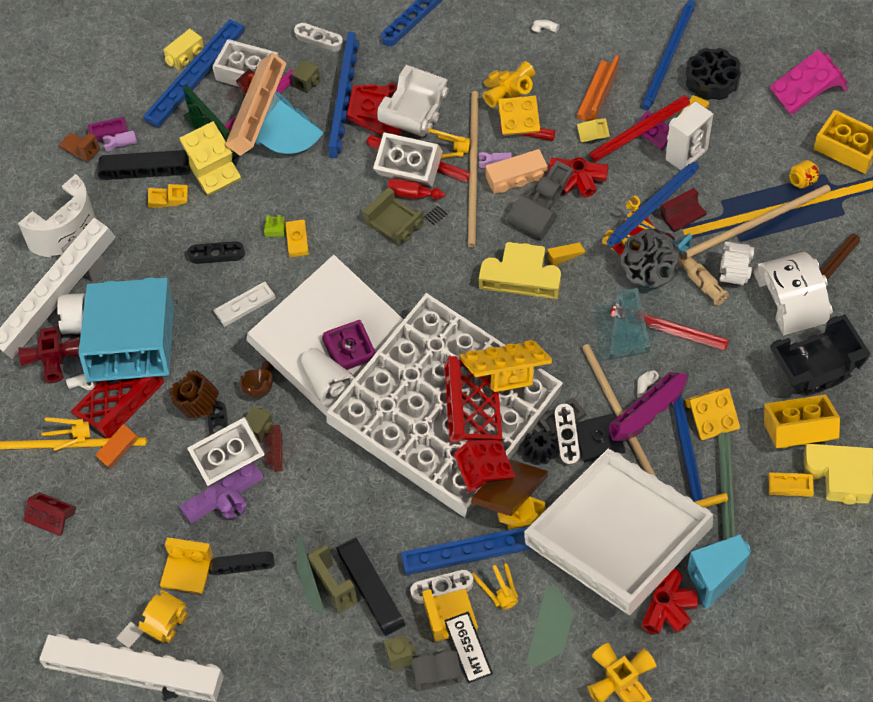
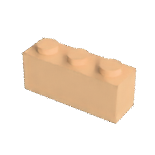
[485,149,548,194]

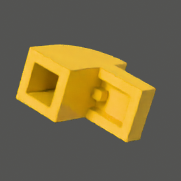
[497,497,546,530]

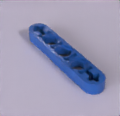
[381,0,443,46]

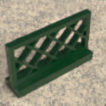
[183,85,240,161]

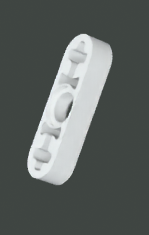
[294,23,343,52]
[555,404,580,465]
[410,570,473,604]

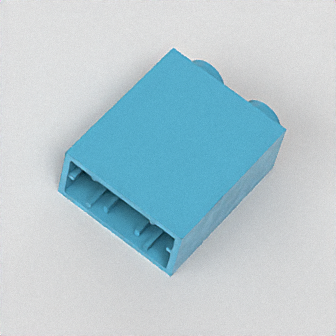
[79,277,174,382]

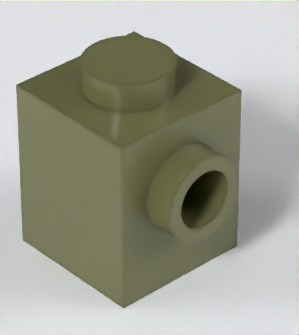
[291,60,320,93]
[246,406,274,443]
[384,634,416,671]

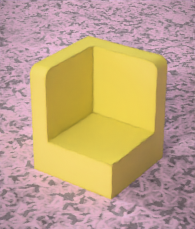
[577,118,610,142]

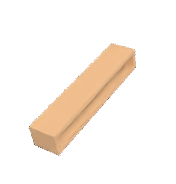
[225,52,287,156]

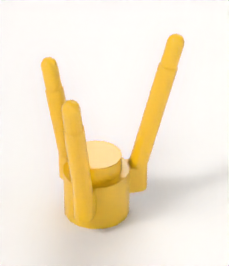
[427,128,470,159]
[41,417,90,451]
[471,563,519,610]

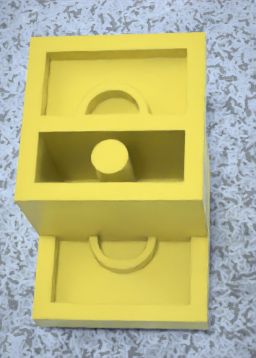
[179,121,241,196]

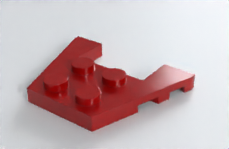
[347,83,402,136]

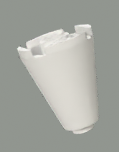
[301,348,355,406]

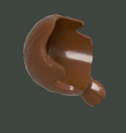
[240,361,273,399]

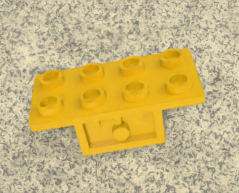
[459,340,552,392]

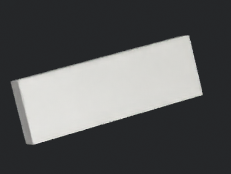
[213,282,276,327]

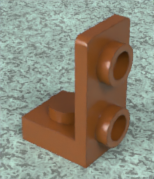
[59,132,100,162]

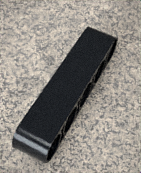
[98,150,190,180]
[336,537,406,637]

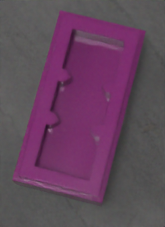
[88,117,128,142]

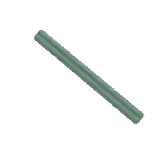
[718,432,735,540]

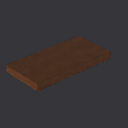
[471,459,548,516]

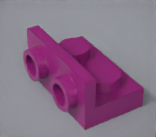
[636,110,670,151]

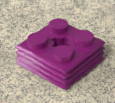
[322,320,376,370]

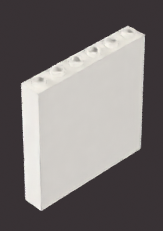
[246,255,404,416]
[524,448,713,616]

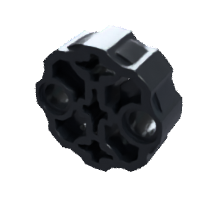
[686,48,741,100]
[621,229,682,288]

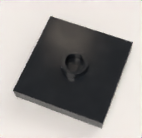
[576,413,625,463]

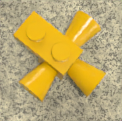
[483,61,535,108]
[587,643,656,702]

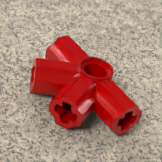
[549,157,609,198]
[641,569,698,634]

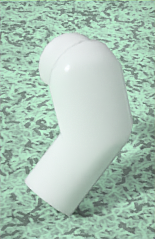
[532,20,559,33]
[637,370,659,398]
[66,374,96,390]

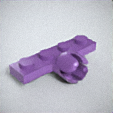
[179,462,264,523]

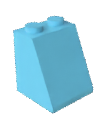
[687,535,751,608]

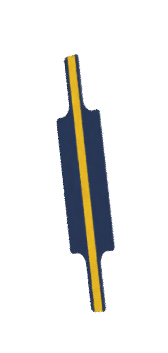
[682,174,873,242]

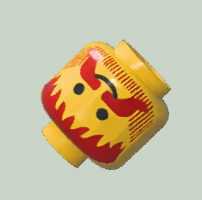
[789,160,819,188]

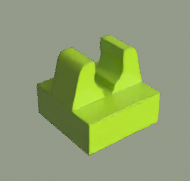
[264,215,285,237]

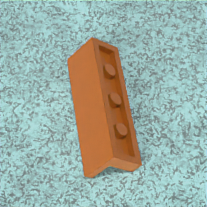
[577,55,620,121]

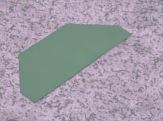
[297,533,324,614]
[526,585,574,667]

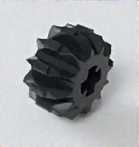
[523,427,559,465]

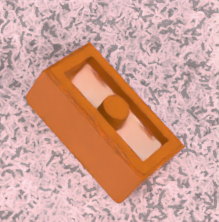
[95,424,139,469]

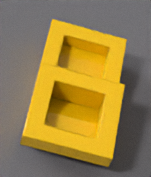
[148,184,187,208]

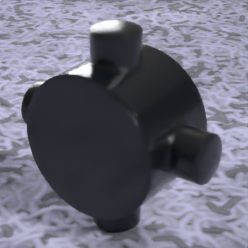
[162,686,178,702]

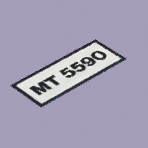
[444,611,493,684]

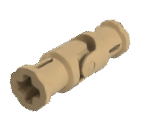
[679,255,729,306]

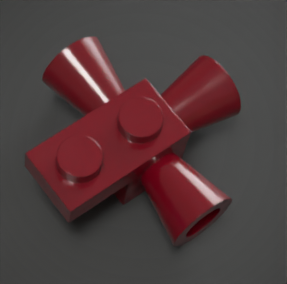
[18,326,80,383]

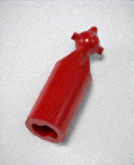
[388,178,446,201]

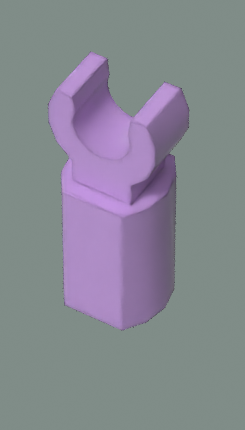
[103,130,137,151]
[479,152,512,168]

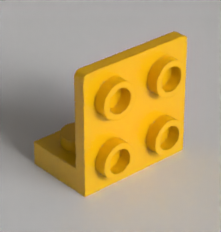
[498,96,540,135]
[683,388,740,440]
[160,537,213,594]
[422,589,478,642]

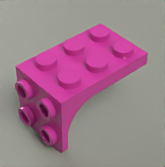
[769,49,848,115]

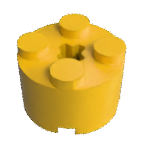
[139,590,188,643]

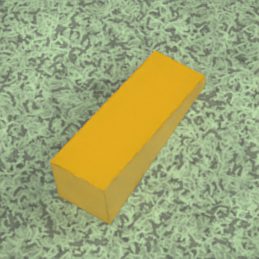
[547,242,586,266]

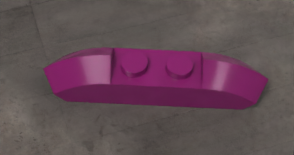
[609,372,689,441]

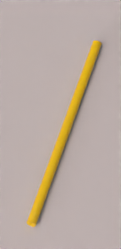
[0,437,147,449]

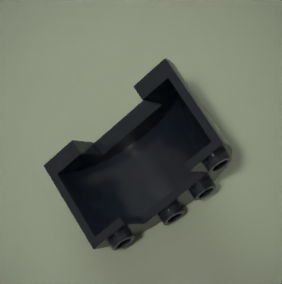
[770,314,870,395]

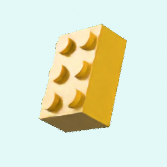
[813,110,873,174]
[764,394,840,448]

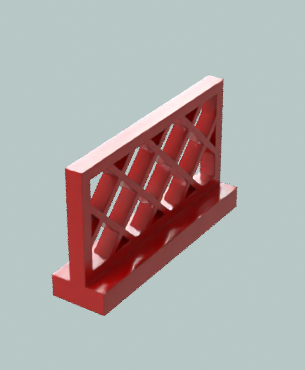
[444,356,503,443]
[71,376,165,438]

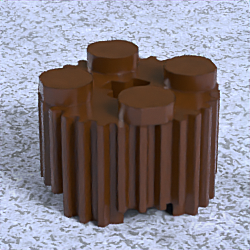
[169,370,219,419]

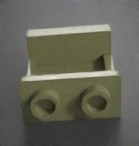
[362,187,424,246]
[308,545,357,614]

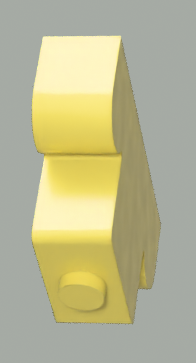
[479,242,561,299]
[803,444,873,505]

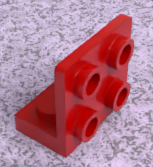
[454,440,515,492]

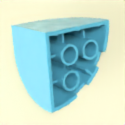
[255,91,324,154]

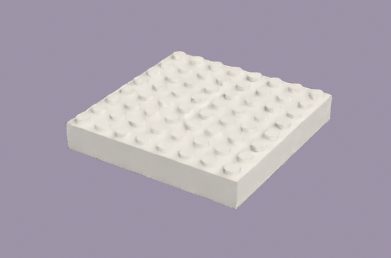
[327,293,563,518]

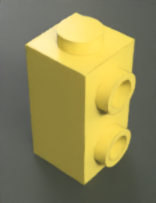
[163,29,204,70]

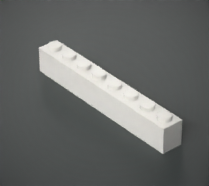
[0,218,116,359]
[39,634,224,702]

